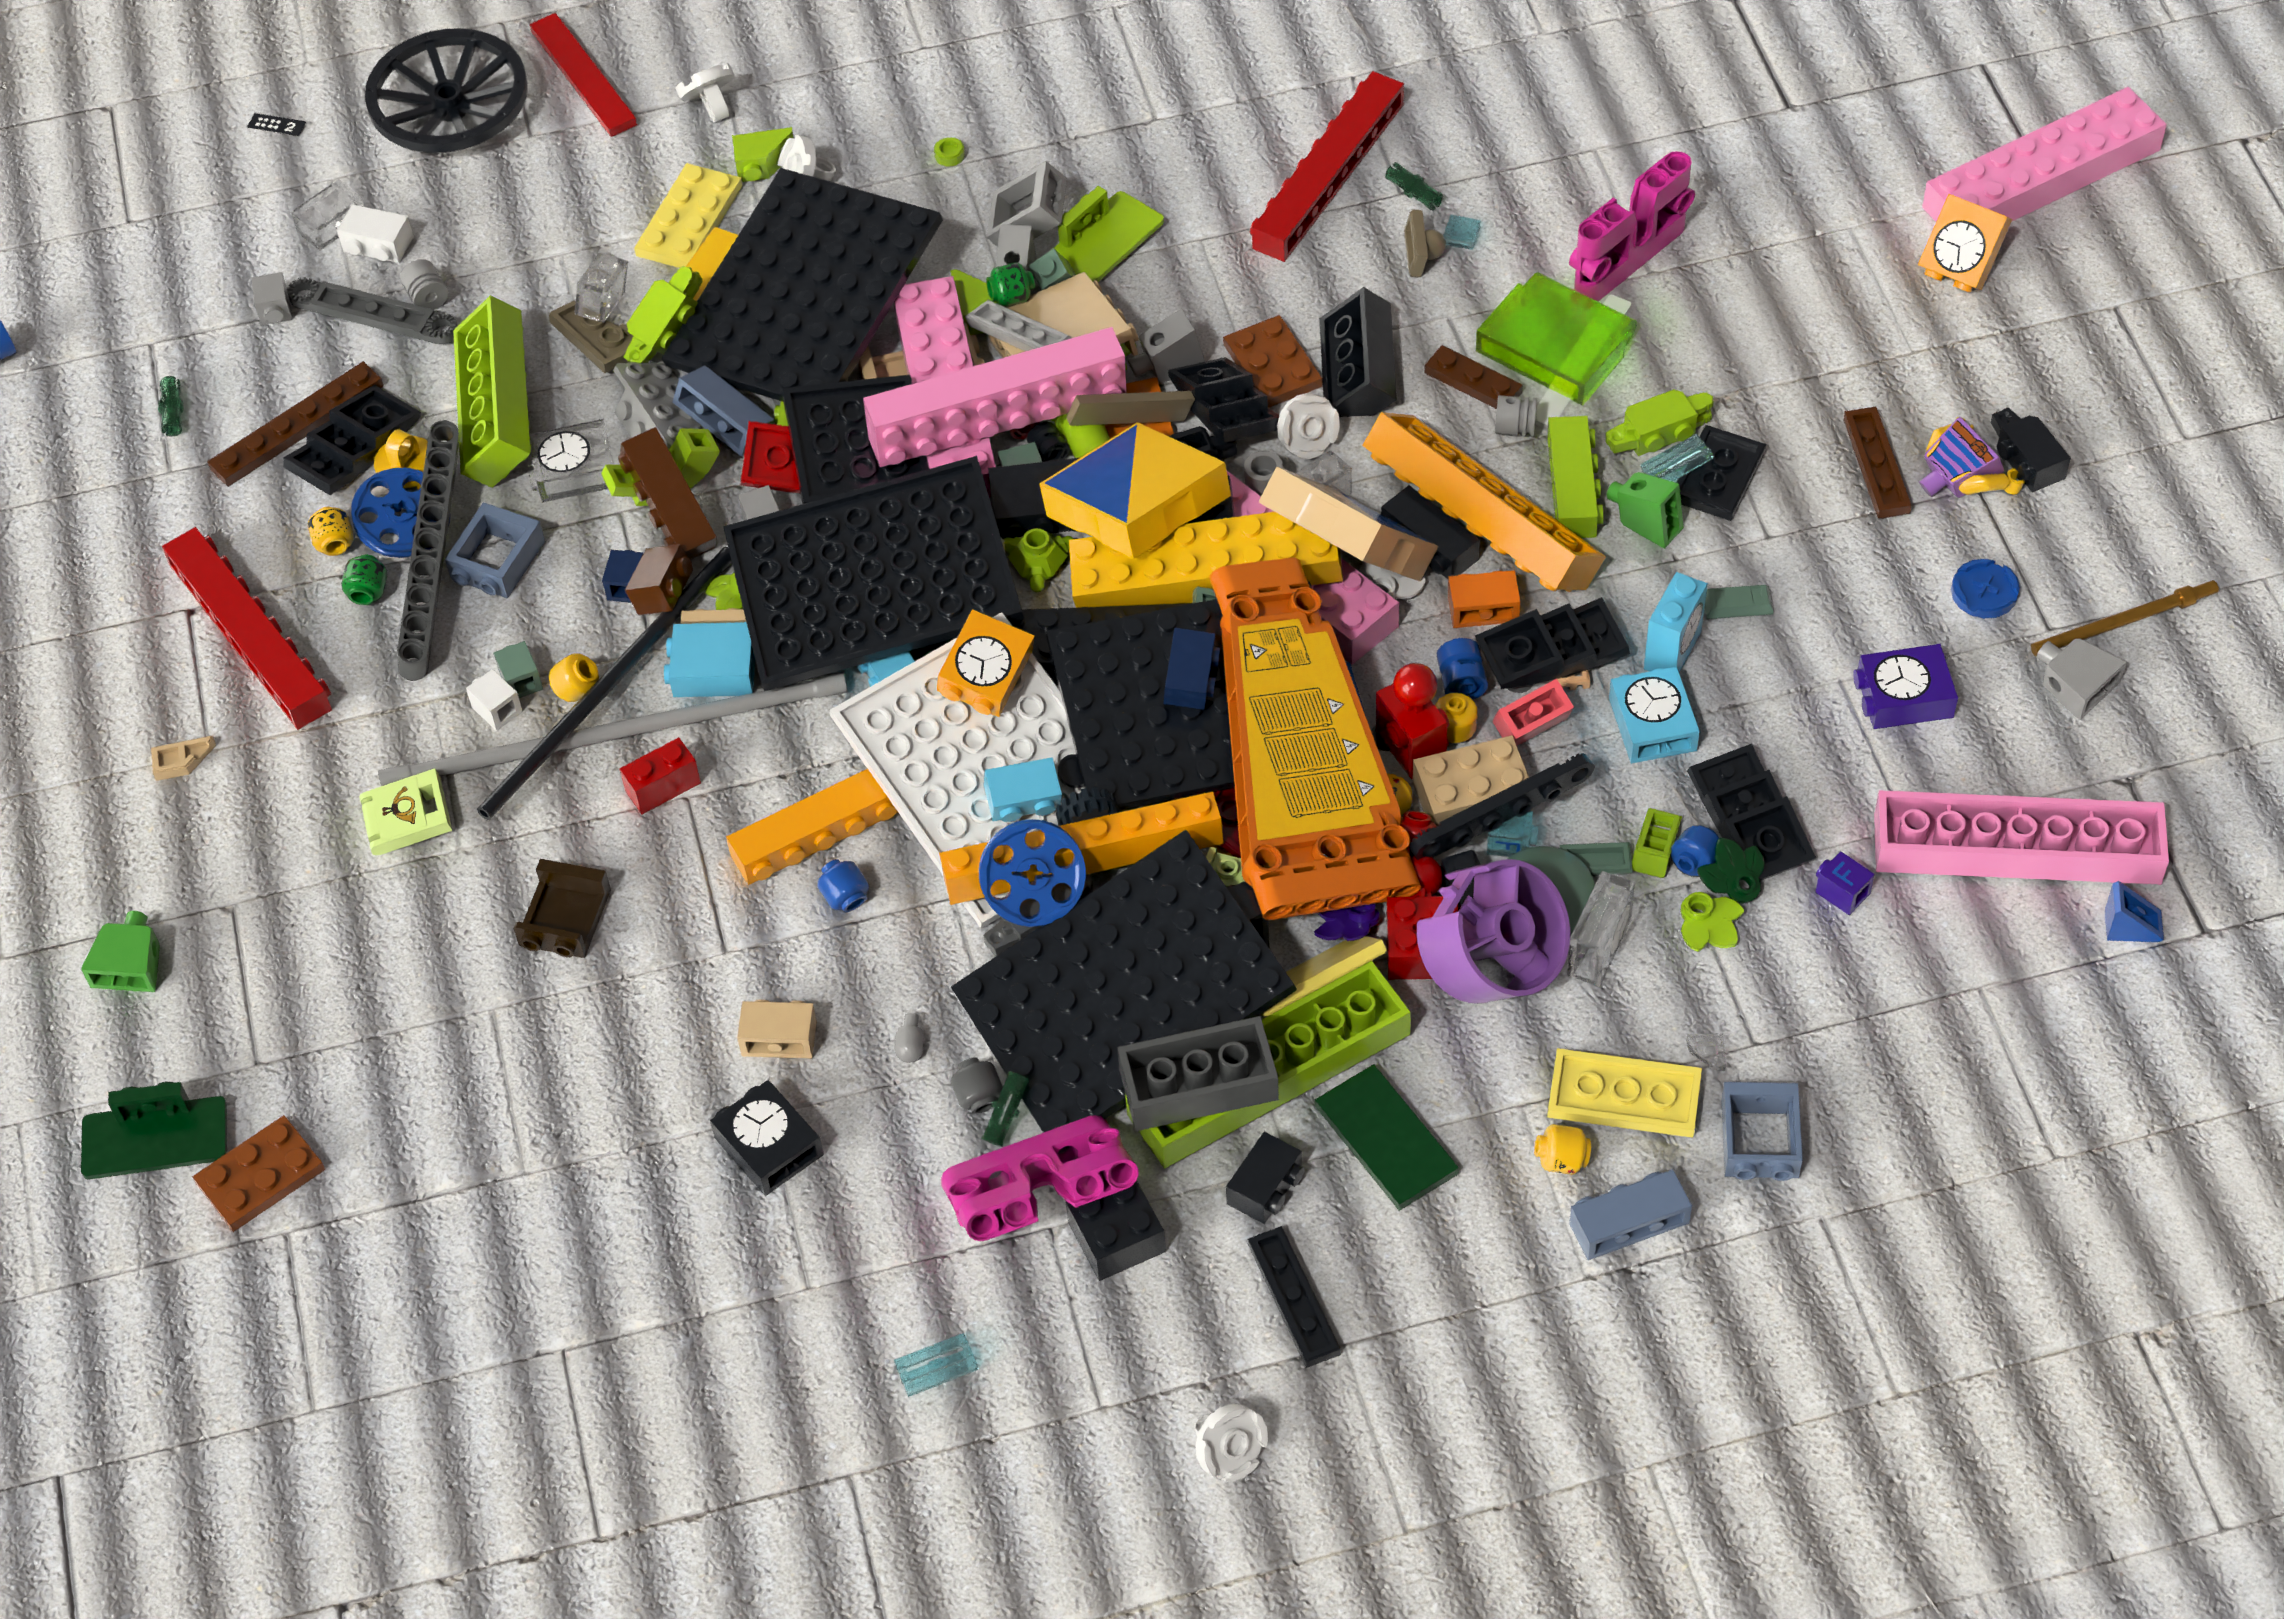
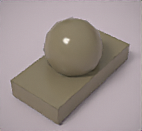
[1404,209,1446,277]

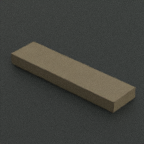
[1066,391,1195,426]

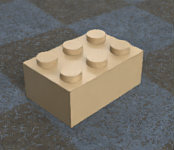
[1413,735,1533,827]

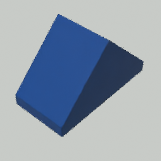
[2104,881,2164,942]

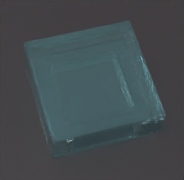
[1443,215,1481,250]

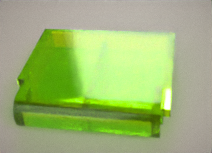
[1476,272,1637,406]

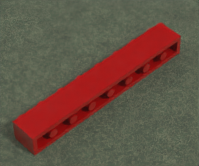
[1250,71,1404,262]
[162,527,332,730]

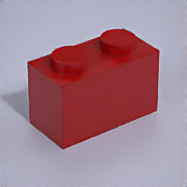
[619,737,701,815]

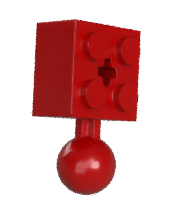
[1376,663,1450,779]
[1386,856,1458,980]

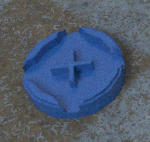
[1951,559,2020,619]

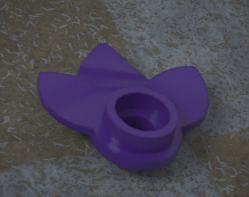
[1314,904,1380,941]

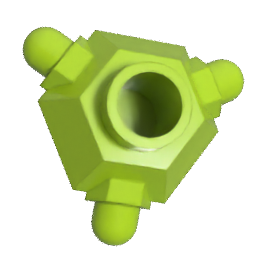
[1003,528,1074,592]

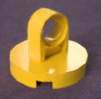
[374,429,439,490]

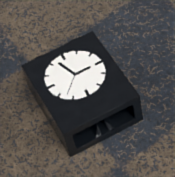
[710,1079,824,1196]

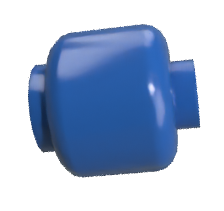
[1671,825,1719,877]
[817,859,869,913]

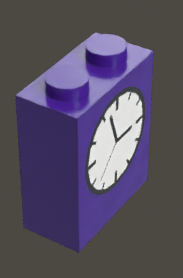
[1853,644,1958,729]

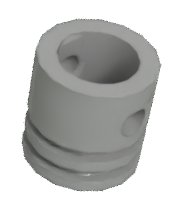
[400,259,449,310]
[1495,395,1537,437]
[1244,451,1283,496]

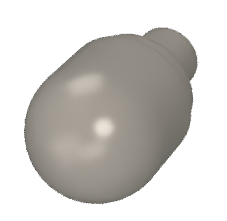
[894,1013,924,1063]

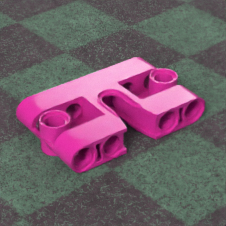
[1569,151,1695,305]
[941,1115,1139,1241]

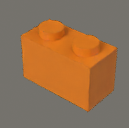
[1448,570,1520,628]

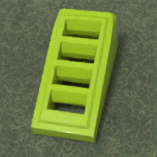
[1632,808,1682,878]

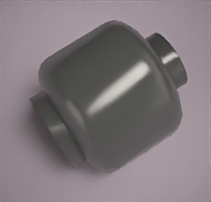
[951,1057,1004,1114]

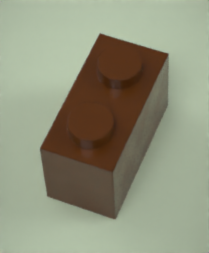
[625,544,693,615]

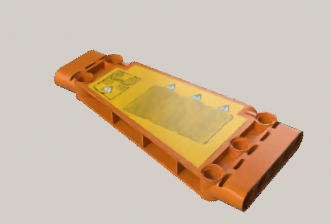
[1209,558,1421,920]

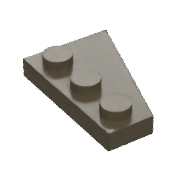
[549,300,633,374]

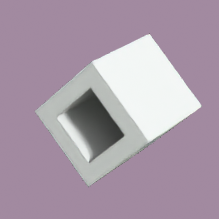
[466,669,523,731]

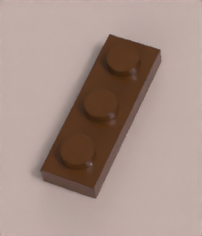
[1424,345,1523,409]

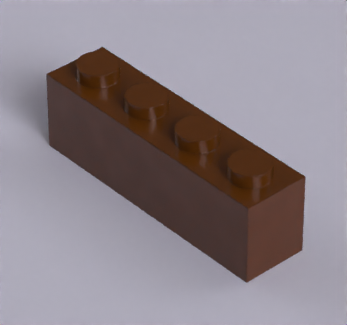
[618,427,717,560]

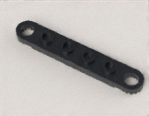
[1409,753,1595,860]

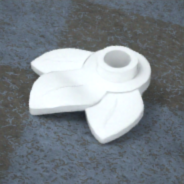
[1360,562,1425,600]

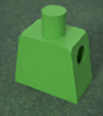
[1607,472,1684,549]
[81,911,160,992]

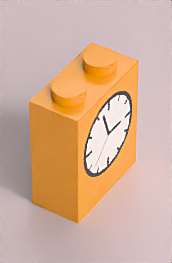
[1918,194,2013,293]
[937,609,1034,717]

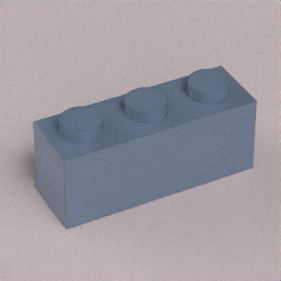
[673,366,774,457]
[1569,1169,1692,1260]

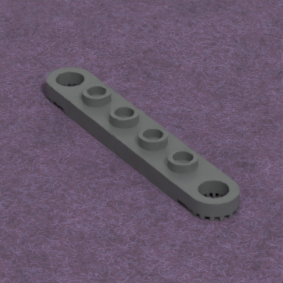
[287,277,458,344]

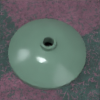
[1508,846,1596,937]

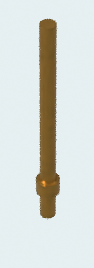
[2031,580,2219,656]

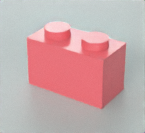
[1492,678,1574,746]

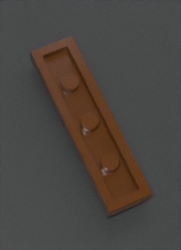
[1843,406,1912,519]

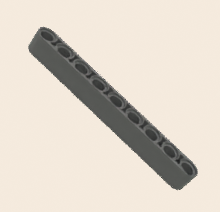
[397,420,459,681]

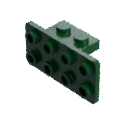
[81,1082,227,1180]

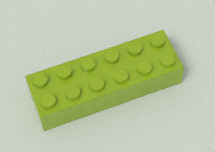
[453,295,531,488]

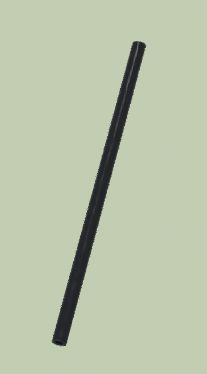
[477,547,732,820]

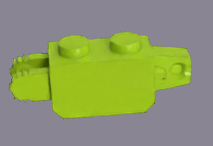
[624,266,703,363]
[1605,389,1714,456]

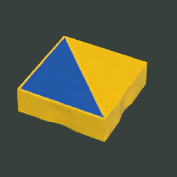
[1039,422,1231,559]

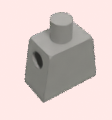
[995,224,1037,293]
[1128,309,1205,383]
[2037,638,2126,720]

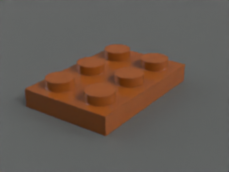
[1223,315,1322,408]
[192,1115,326,1232]

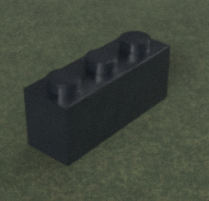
[1381,485,1480,579]

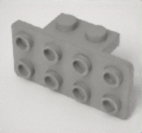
[614,362,721,450]

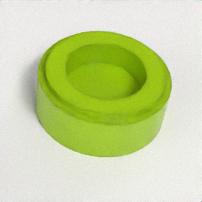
[934,137,965,167]

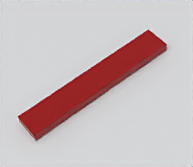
[529,13,637,137]

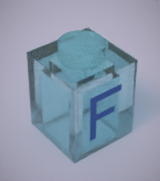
[1487,811,1539,857]

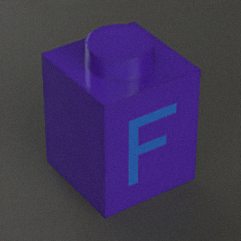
[1816,851,1875,916]

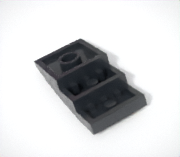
[1168,357,1279,443]
[283,385,421,495]
[1475,597,1630,689]
[1687,744,1816,881]

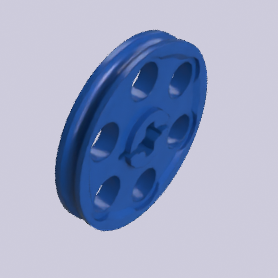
[351,468,450,558]
[979,819,1086,927]

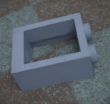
[445,502,545,599]
[1721,1082,1802,1181]

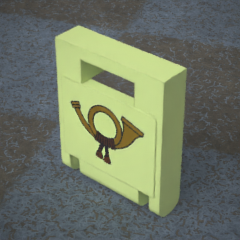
[359,768,452,855]

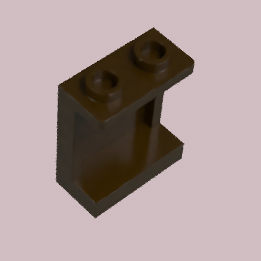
[513,858,611,958]

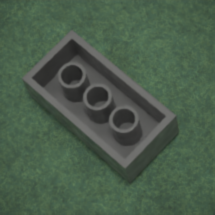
[1117,1016,1279,1131]

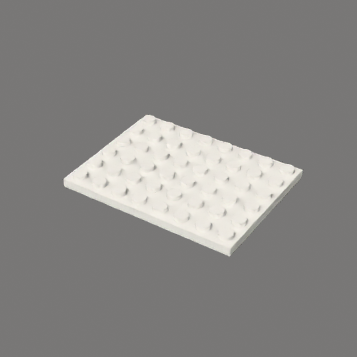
[830,612,1144,929]

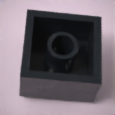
[1065,1181,1166,1281]

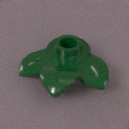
[1697,838,1764,903]

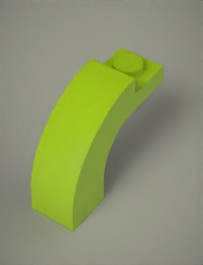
[601,428,720,506]

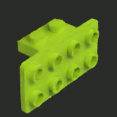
[1051,186,1164,282]

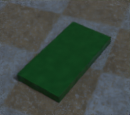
[1315,1064,1459,1211]

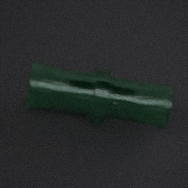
[1385,162,1443,211]
[158,376,184,437]
[981,1071,1030,1147]

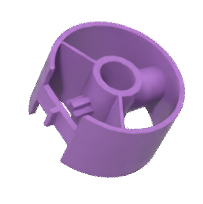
[1417,859,1570,1004]

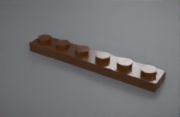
[207,361,384,487]

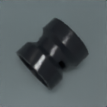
[1027,421,1070,462]

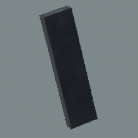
[1248,1226,1341,1368]

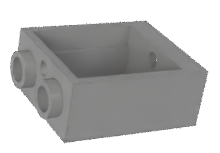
[986,161,1067,246]

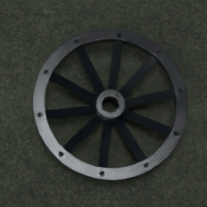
[365,28,528,153]

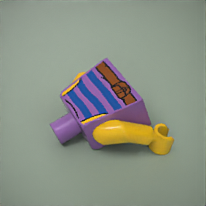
[1919,417,2025,497]

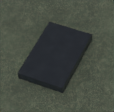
[1676,425,1767,521]

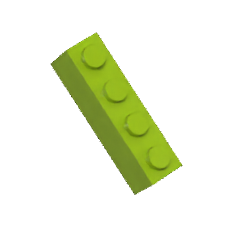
[1547,416,1603,538]

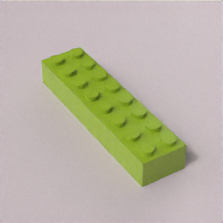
[1125,961,1411,1169]

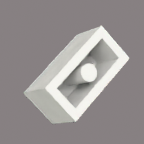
[337,204,414,263]

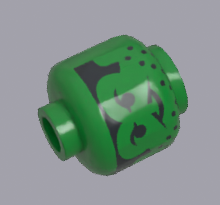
[986,263,1035,307]
[341,554,387,605]

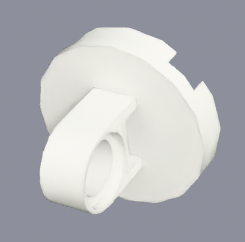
[676,64,735,122]
[778,135,836,182]
[1277,393,1340,459]
[1194,1404,1268,1482]

